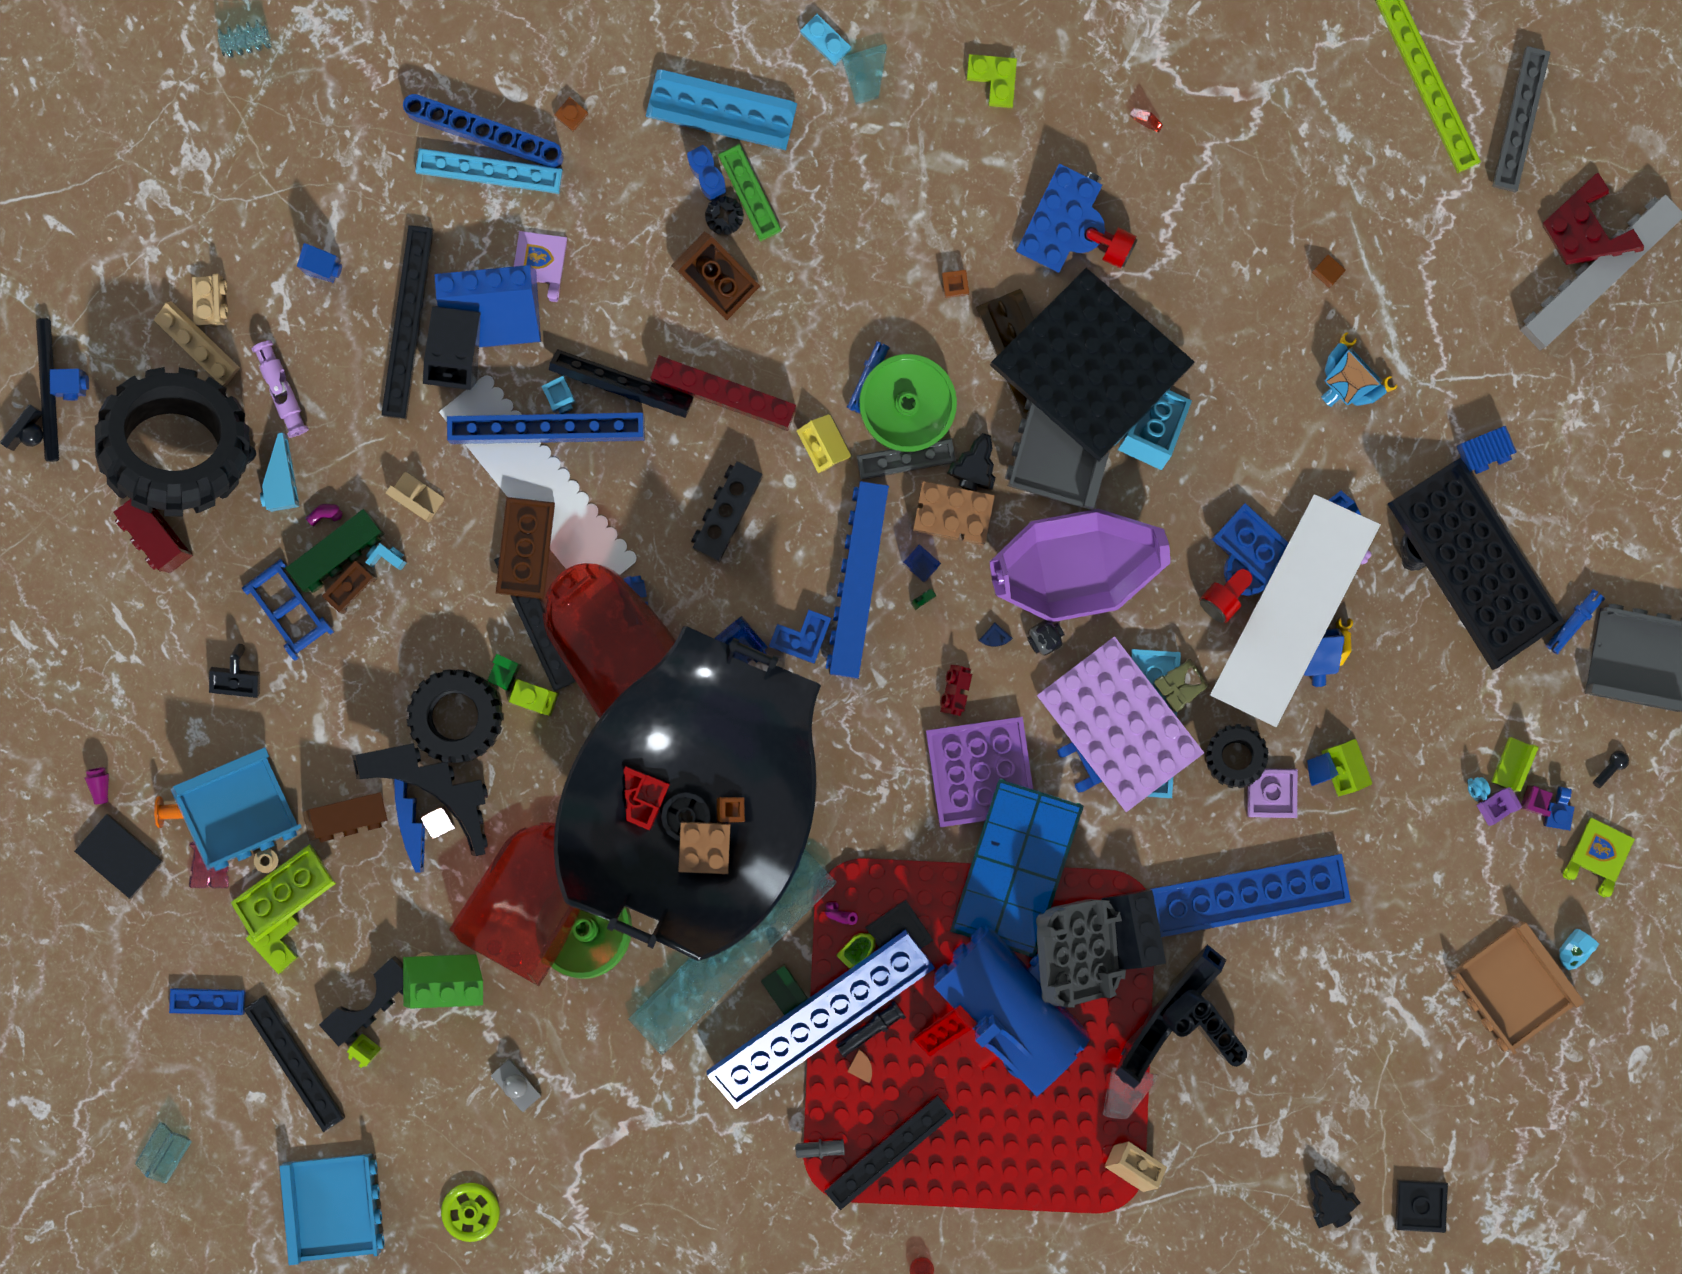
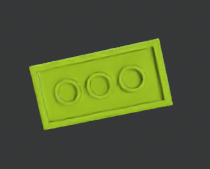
[230,844,336,942]

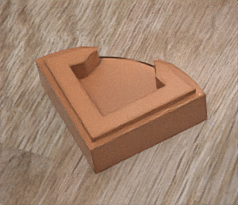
[847,1049,872,1083]

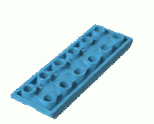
[646,70,797,151]

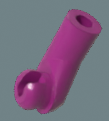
[305,504,343,527]
[824,902,858,925]

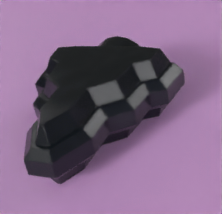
[947,433,996,492]
[1309,1169,1361,1228]

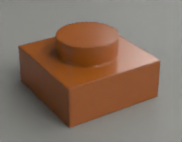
[554,97,588,132]
[942,270,969,298]

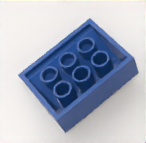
[435,265,541,348]

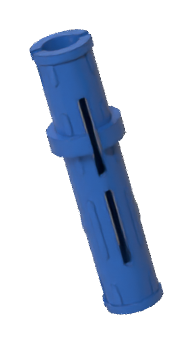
[846,341,890,414]
[1545,589,1605,655]

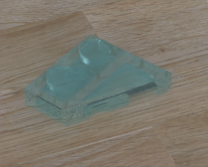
[842,44,887,105]

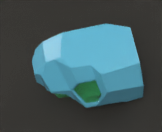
[1559,929,1599,970]

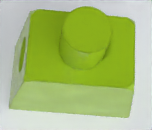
[508,678,559,716]

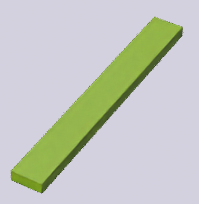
[1375,0,1481,174]

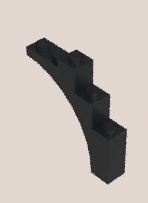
[352,743,488,856]
[1115,944,1226,1089]

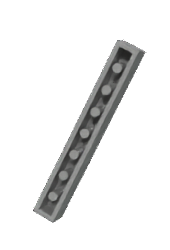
[1520,194,1682,350]

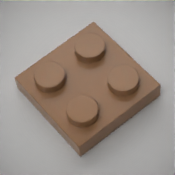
[679,822,730,874]

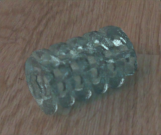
[217,19,272,58]

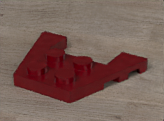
[1543,173,1644,265]

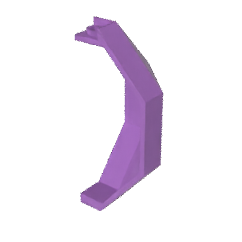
[990,509,1170,622]

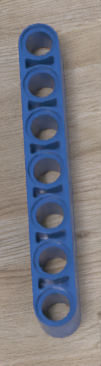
[403,94,564,168]

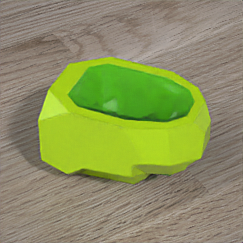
[836,933,875,969]

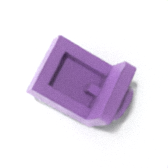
[1476,787,1522,826]

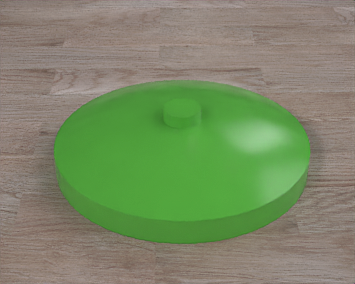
[859,354,957,452]
[536,888,632,979]

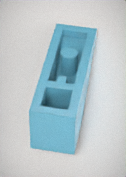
[260,433,300,512]

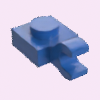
[1544,786,1574,831]

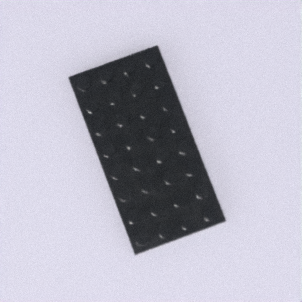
[1387,457,1564,670]

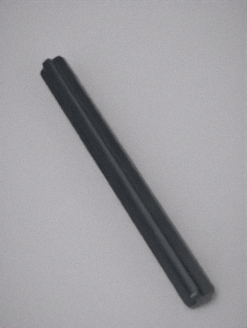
[36,318,59,462]

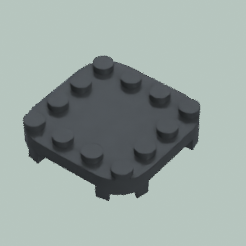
[1036,899,1126,1007]

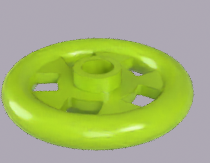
[441,1183,500,1242]

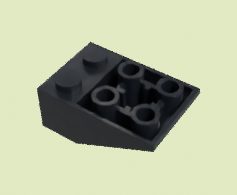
[423,306,481,390]

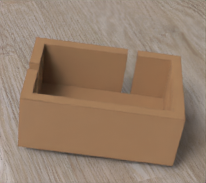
[913,481,995,545]

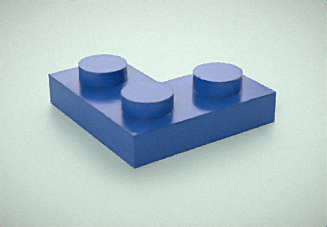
[769,610,831,664]

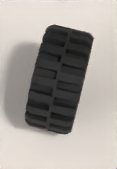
[406,669,504,763]

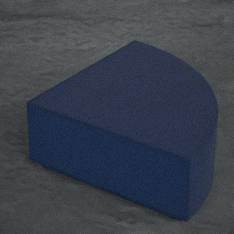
[978,622,1013,647]

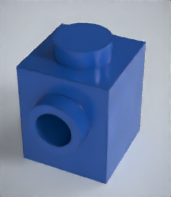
[50,369,89,401]

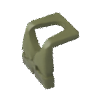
[1154,659,1209,712]

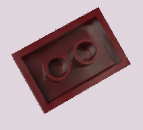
[113,498,193,573]

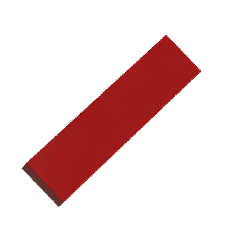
[914,1005,977,1056]

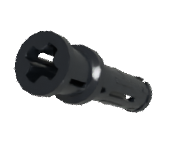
[835,1000,906,1058]

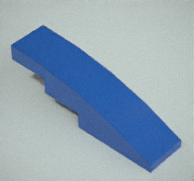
[394,779,425,873]

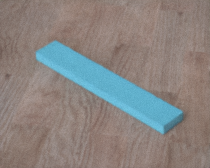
[415,148,563,194]

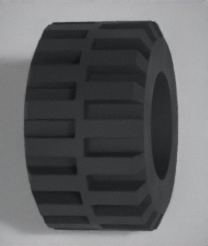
[1206,724,1269,788]

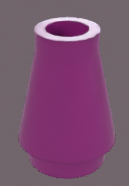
[84,767,109,805]

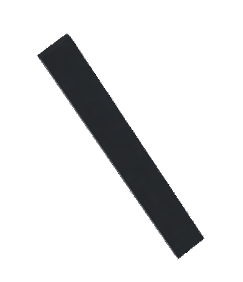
[381,225,434,420]

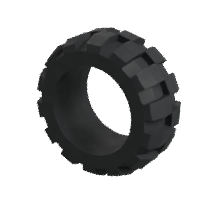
[95,367,250,516]

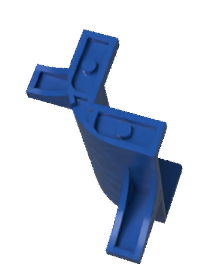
[934,925,1090,1097]

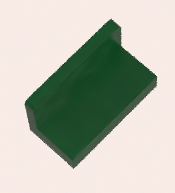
[761,964,808,1015]

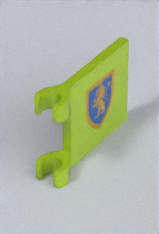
[1562,817,1635,897]

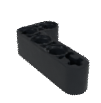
[1162,990,1247,1067]

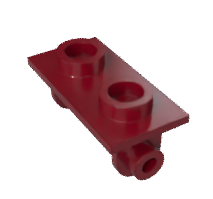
[940,665,973,716]

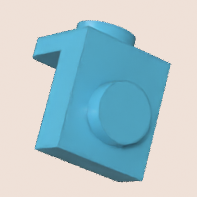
[541,376,576,414]
[365,543,407,570]

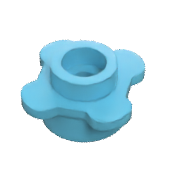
[1467,777,1490,801]

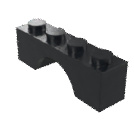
[319,956,403,1047]

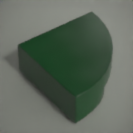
[911,589,936,610]

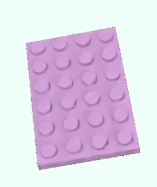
[1037,636,1204,812]

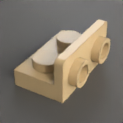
[192,274,228,327]

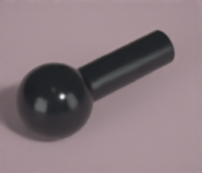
[1593,751,1629,789]

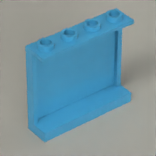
[171,747,302,871]
[279,1153,385,1265]

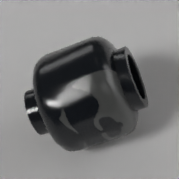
[1027,620,1065,656]

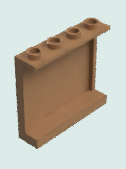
[1450,921,1585,1054]

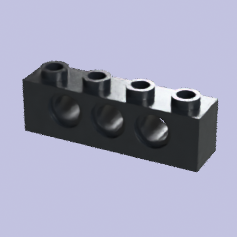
[691,461,763,563]

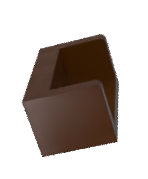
[322,560,377,614]

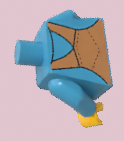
[1321,332,1398,407]

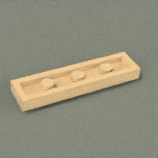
[154,301,240,386]

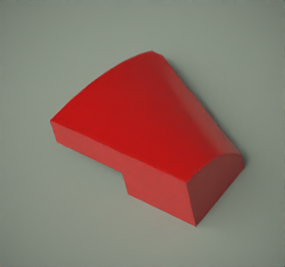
[624,766,670,830]

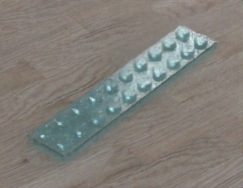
[628,849,837,1055]

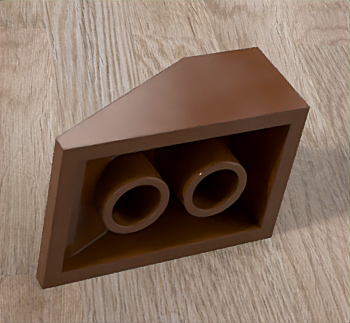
[671,231,760,320]

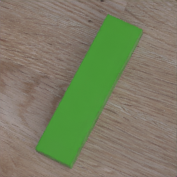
[718,144,782,242]

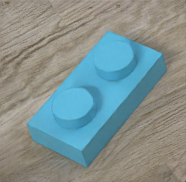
[800,14,851,66]

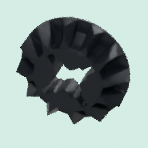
[705,196,744,235]

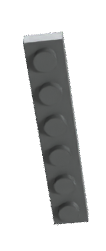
[1492,46,1551,193]

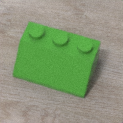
[403,954,483,1009]

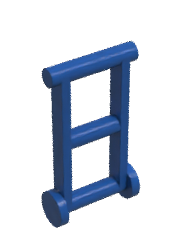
[241,559,335,661]

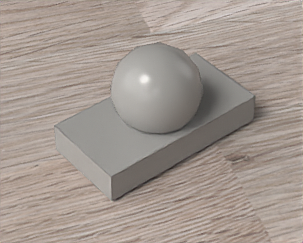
[490,1059,542,1112]

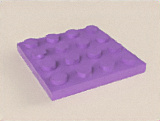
[926,717,1033,827]

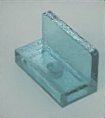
[135,1122,192,1184]

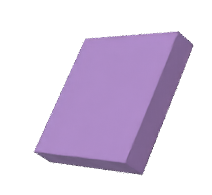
[1247,769,1298,818]

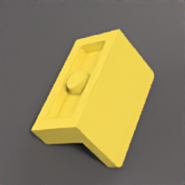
[796,414,851,473]

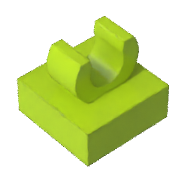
[347,1034,381,1068]

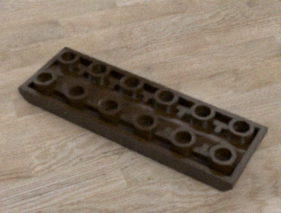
[976,288,1034,419]

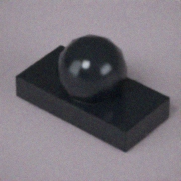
[0,405,43,451]

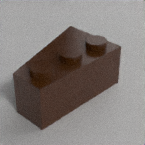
[303,792,388,843]

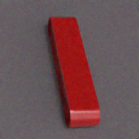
[913,970,999,1071]

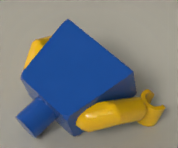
[1304,617,1353,687]

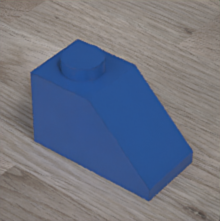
[297,243,342,283]

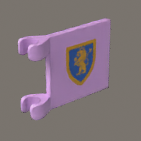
[514,231,567,302]

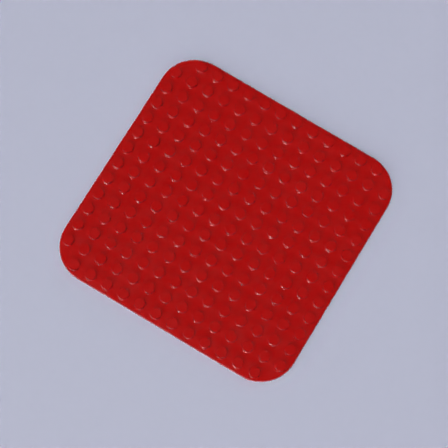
[803,858,1154,1214]

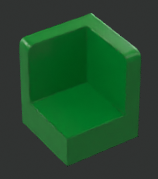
[487,654,521,691]

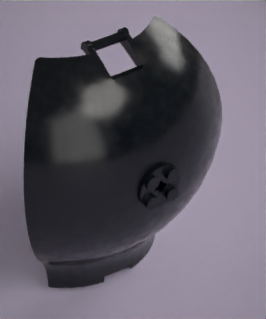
[554,626,821,961]

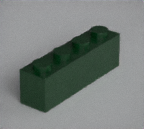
[285,509,385,593]

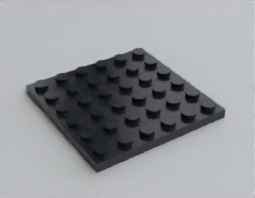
[990,267,1195,462]

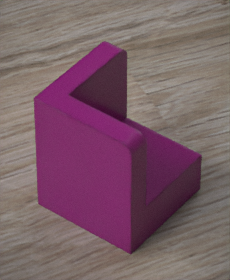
[1521,785,1553,817]

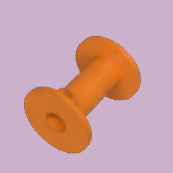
[154,796,184,828]

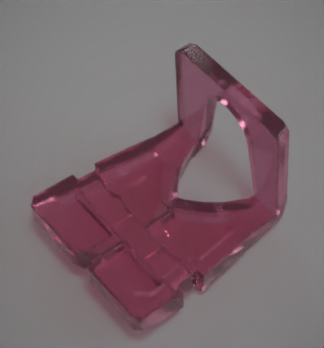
[189,842,229,889]

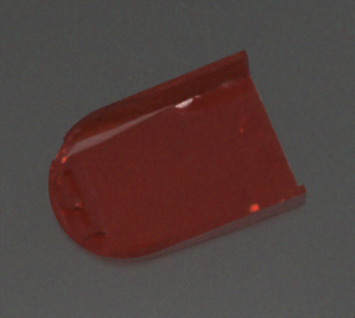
[543,563,676,718]
[449,822,580,987]

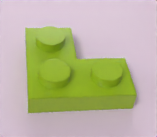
[967,54,1017,108]
[245,915,300,974]

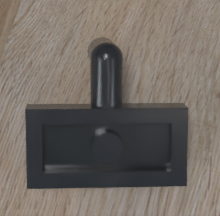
[209,644,260,698]

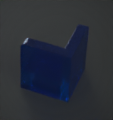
[903,544,941,582]

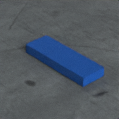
[169,988,245,1015]

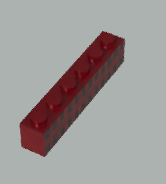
[650,355,797,431]

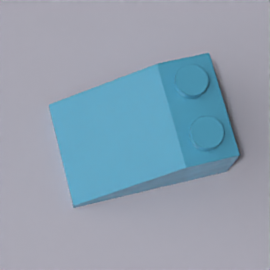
[1118,390,1192,470]

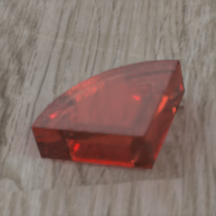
[1130,108,1163,132]

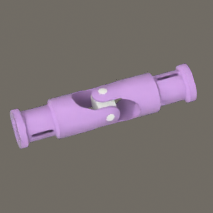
[251,340,309,438]

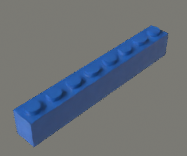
[447,413,645,444]
[826,481,889,679]

